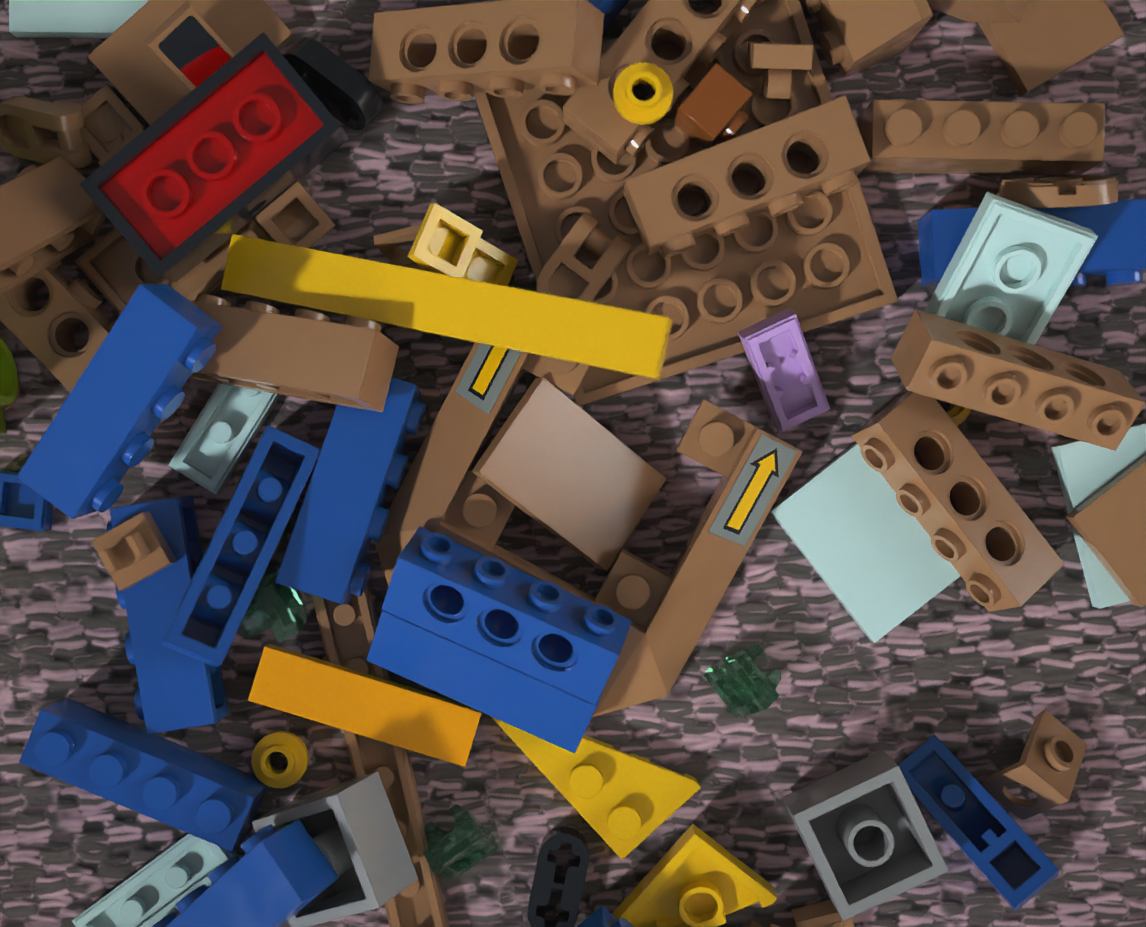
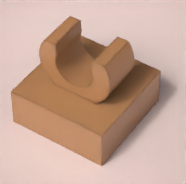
[746,41,814,99]
[91,511,178,592]

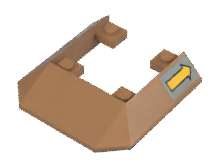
[374,342,803,717]

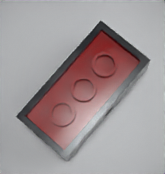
[79,32,349,282]

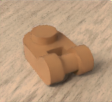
[0,96,92,169]
[536,212,632,302]

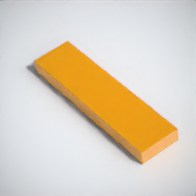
[248,644,482,767]

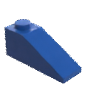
[899,734,1059,912]

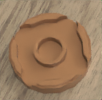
[997,175,1119,208]

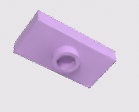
[738,308,830,433]

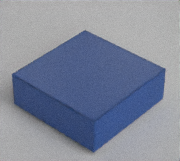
[0,469,54,531]

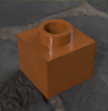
[674,63,752,149]

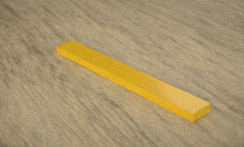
[221,234,673,380]

